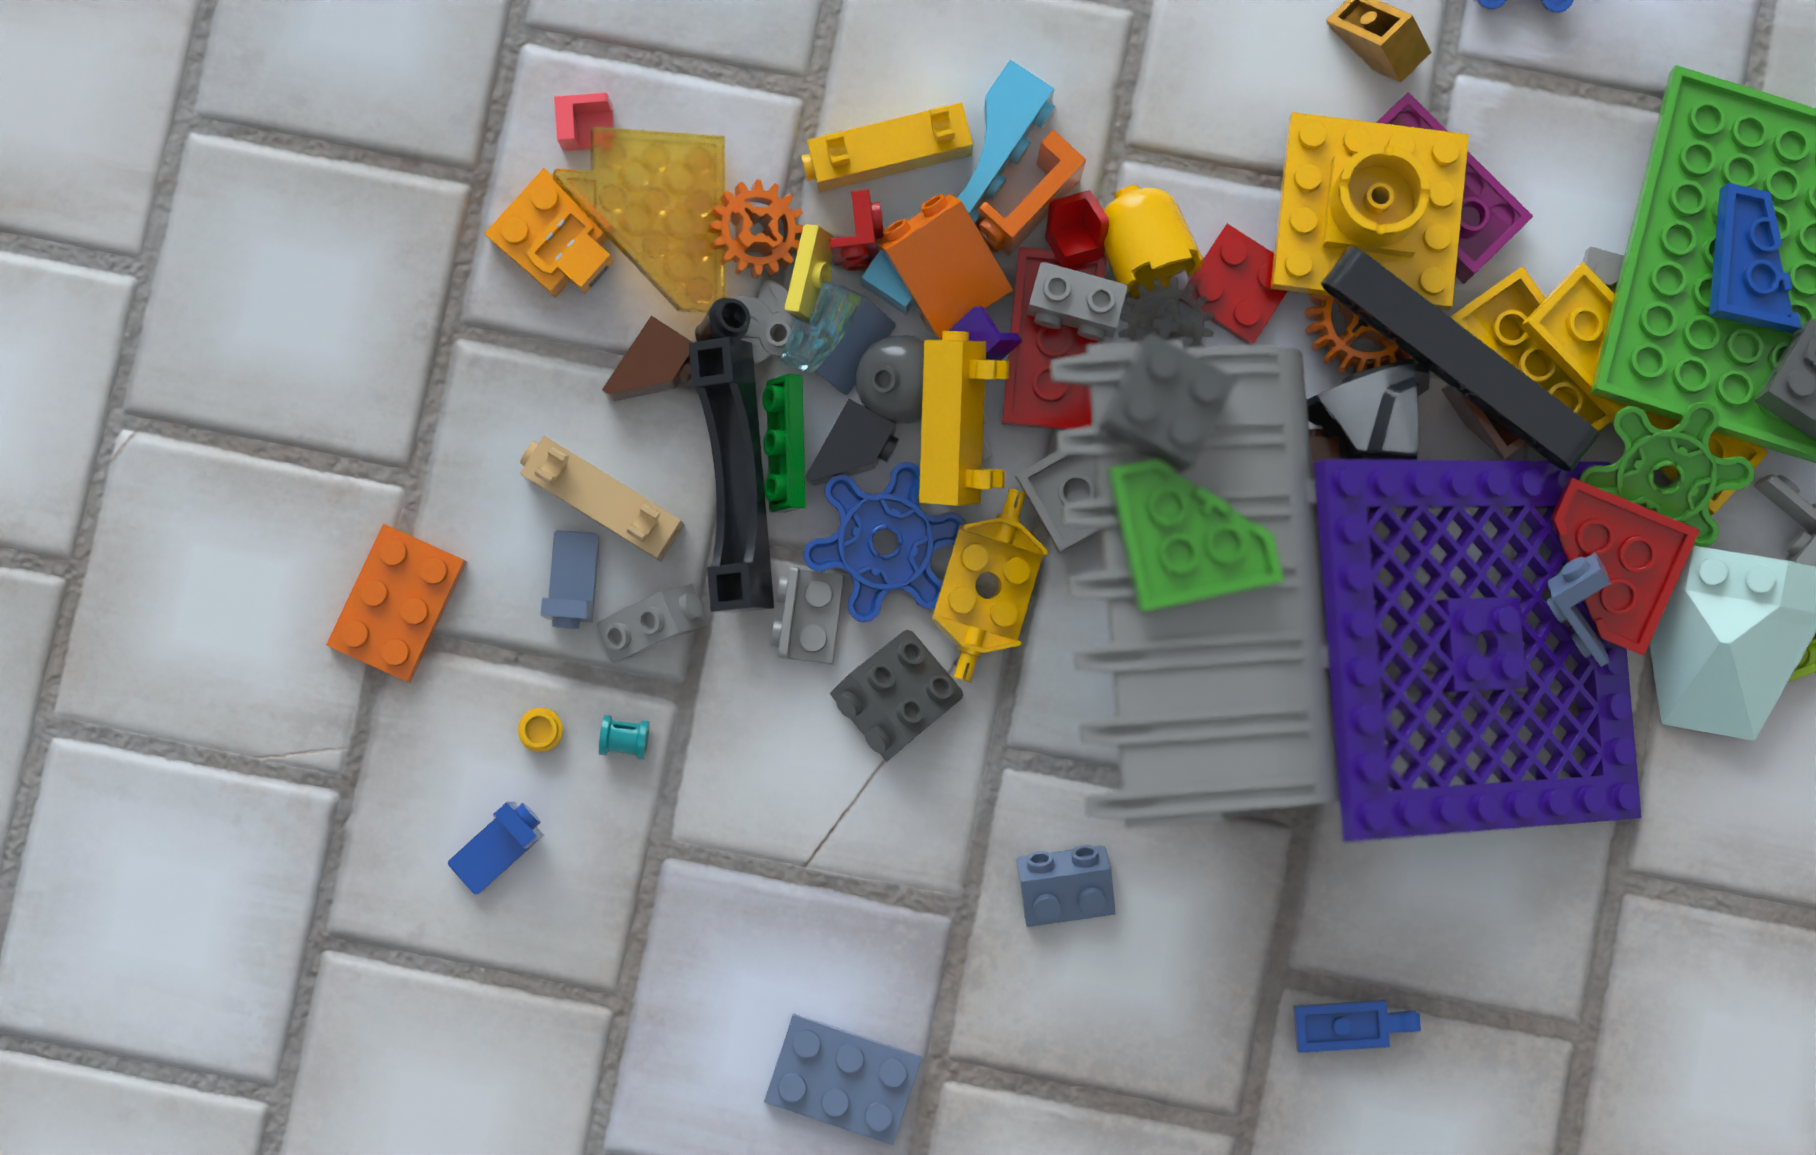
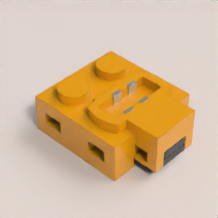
[484,168,614,298]

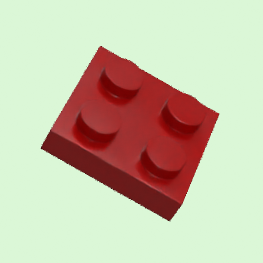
[1178,223,1288,345]

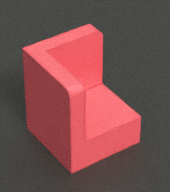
[554,93,615,151]

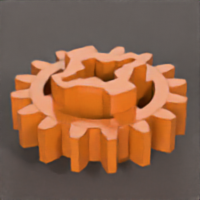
[707,180,803,279]

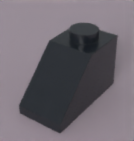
[805,399,900,486]

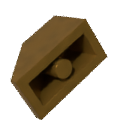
[1326,0,1432,83]

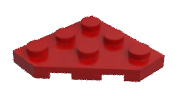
[1551,477,1700,656]

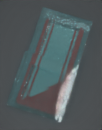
[780,282,863,374]

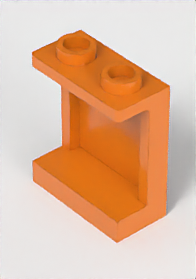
[977,130,1086,257]
[876,194,1013,339]

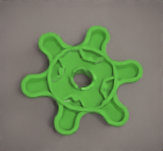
[1579,401,1755,547]

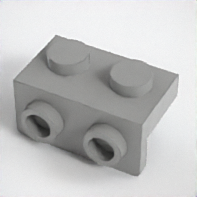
[1027,262,1127,341]

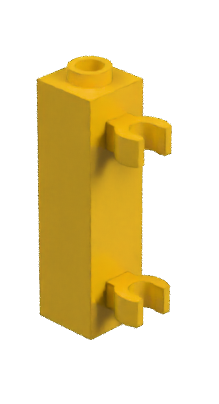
[801,102,973,193]
[919,331,1009,506]

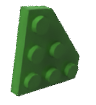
[1107,458,1284,613]

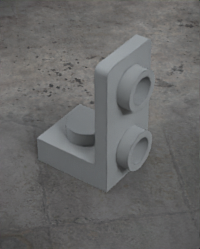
[1754,474,1816,566]

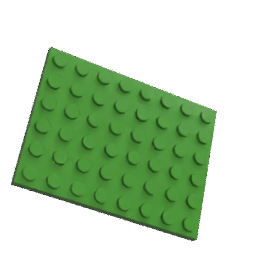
[1590,65,1816,463]

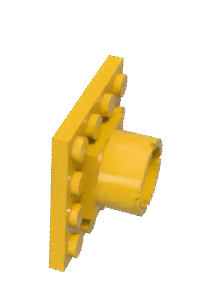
[1271,112,1469,311]

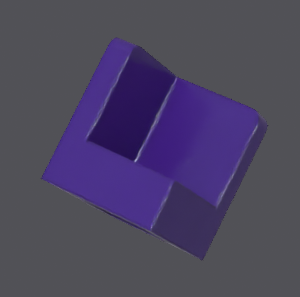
[941,306,1022,360]

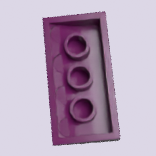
[1376,92,1534,284]

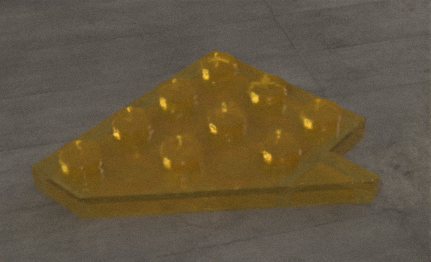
[553,127,725,313]

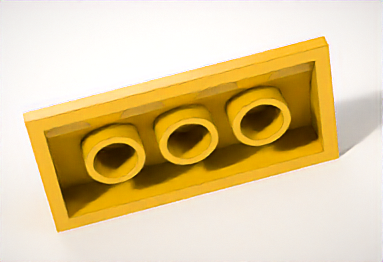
[1450,266,1612,431]

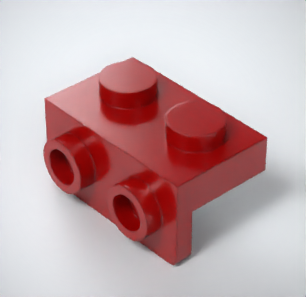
[829,189,884,271]

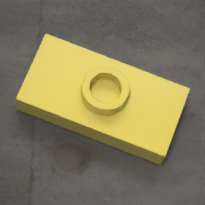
[784,224,836,323]

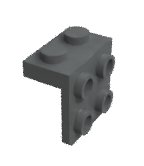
[829,630,963,762]

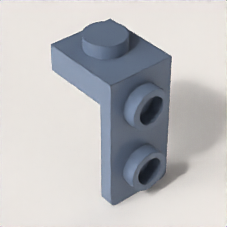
[541,530,599,629]
[1547,553,1611,667]

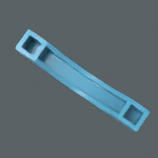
[861,60,1056,315]

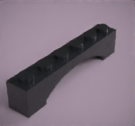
[689,337,774,613]

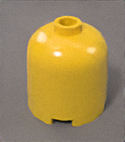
[1104,185,1204,299]

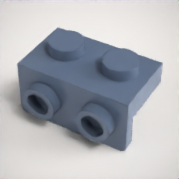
[1016,845,1116,927]

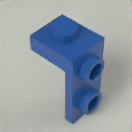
[448,802,544,894]

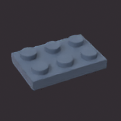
[764,1013,922,1145]

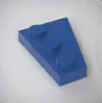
[1709,183,1802,334]

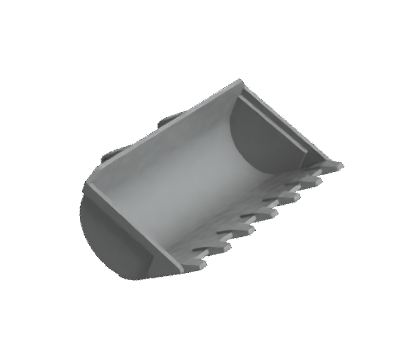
[1050,340,1396,828]

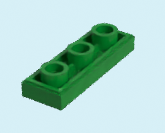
[762,374,806,513]

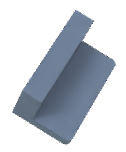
[790,285,896,395]

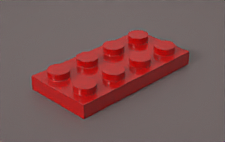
[1001,247,1107,431]

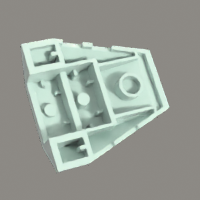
[1649,546,1816,741]

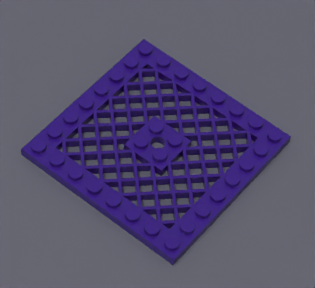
[1314,459,1641,842]

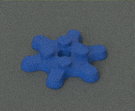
[803,462,966,622]

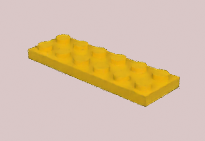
[1520,262,1768,515]

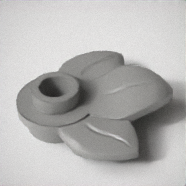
[732,280,804,365]

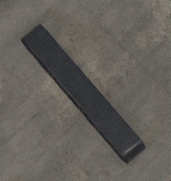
[1321,246,1599,472]

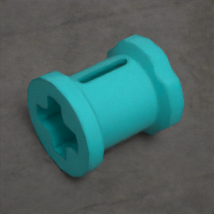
[599,715,650,760]

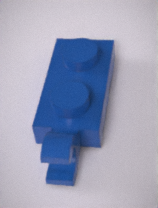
[1293,1000,1421,1053]

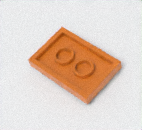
[326,523,467,683]

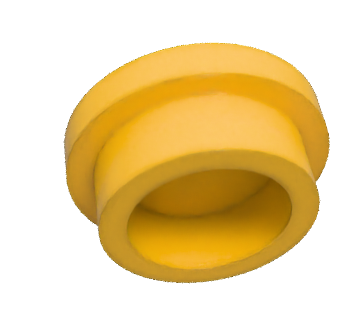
[518,708,563,753]

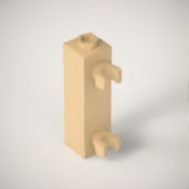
[520,436,685,562]

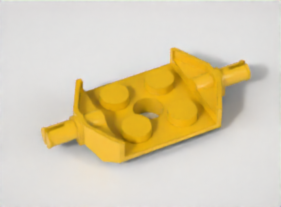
[931,488,1048,683]

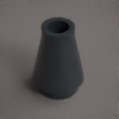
[695,298,750,341]

